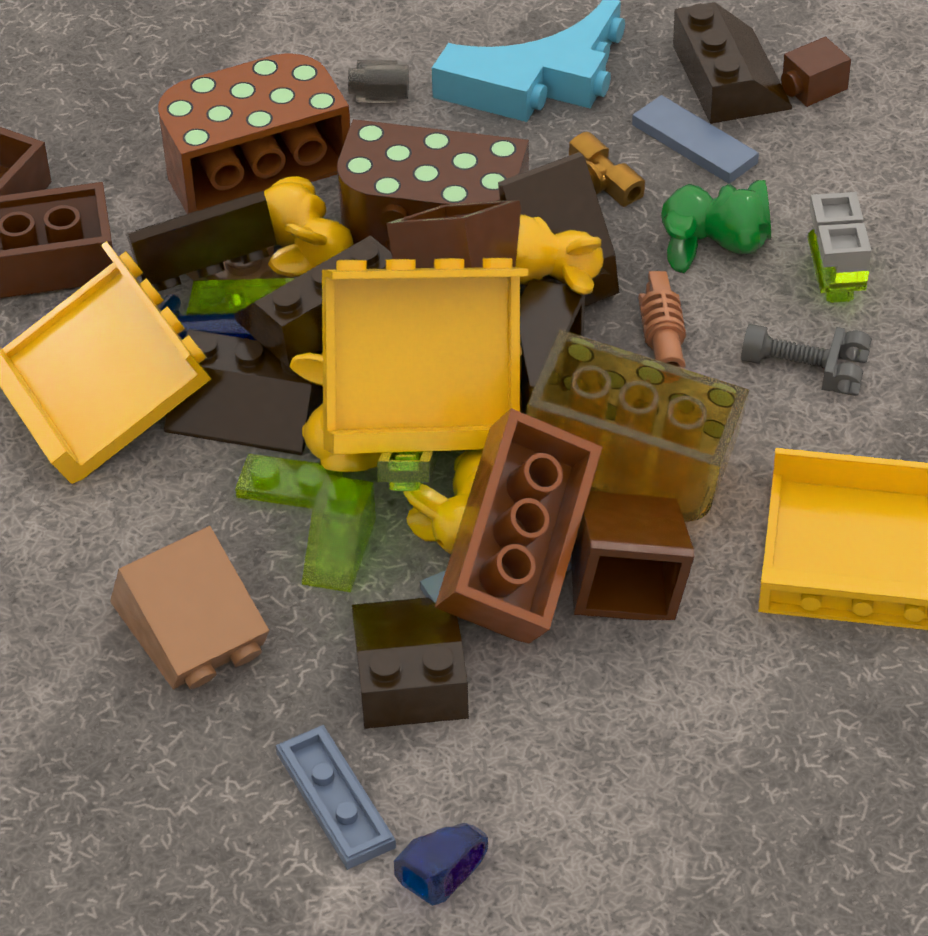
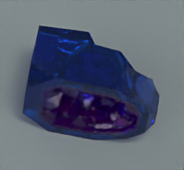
[394,822,488,906]

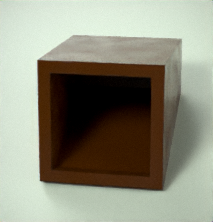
[386,200,521,268]
[571,491,695,620]

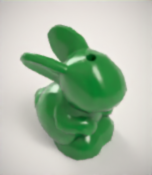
[661,180,771,273]

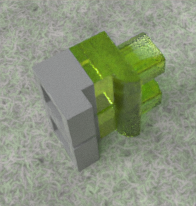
[807,192,872,303]

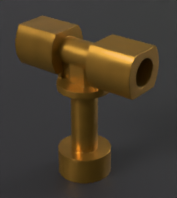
[569,132,645,208]

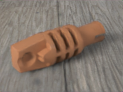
[638,271,686,379]

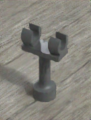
[741,324,872,396]

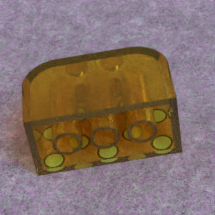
[526,329,749,522]

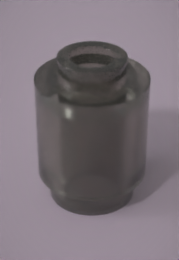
[348,60,409,103]

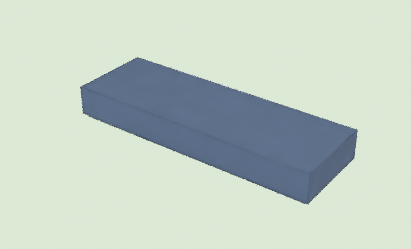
[632,95,759,184]
[276,725,396,870]

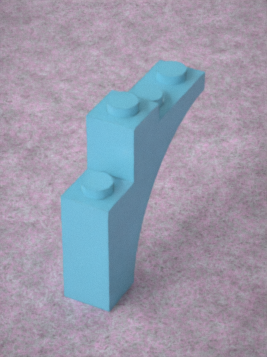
[432,0,625,122]

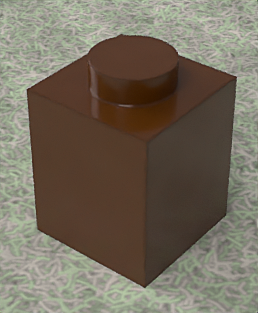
[781,36,851,107]

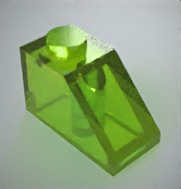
[302,474,376,593]

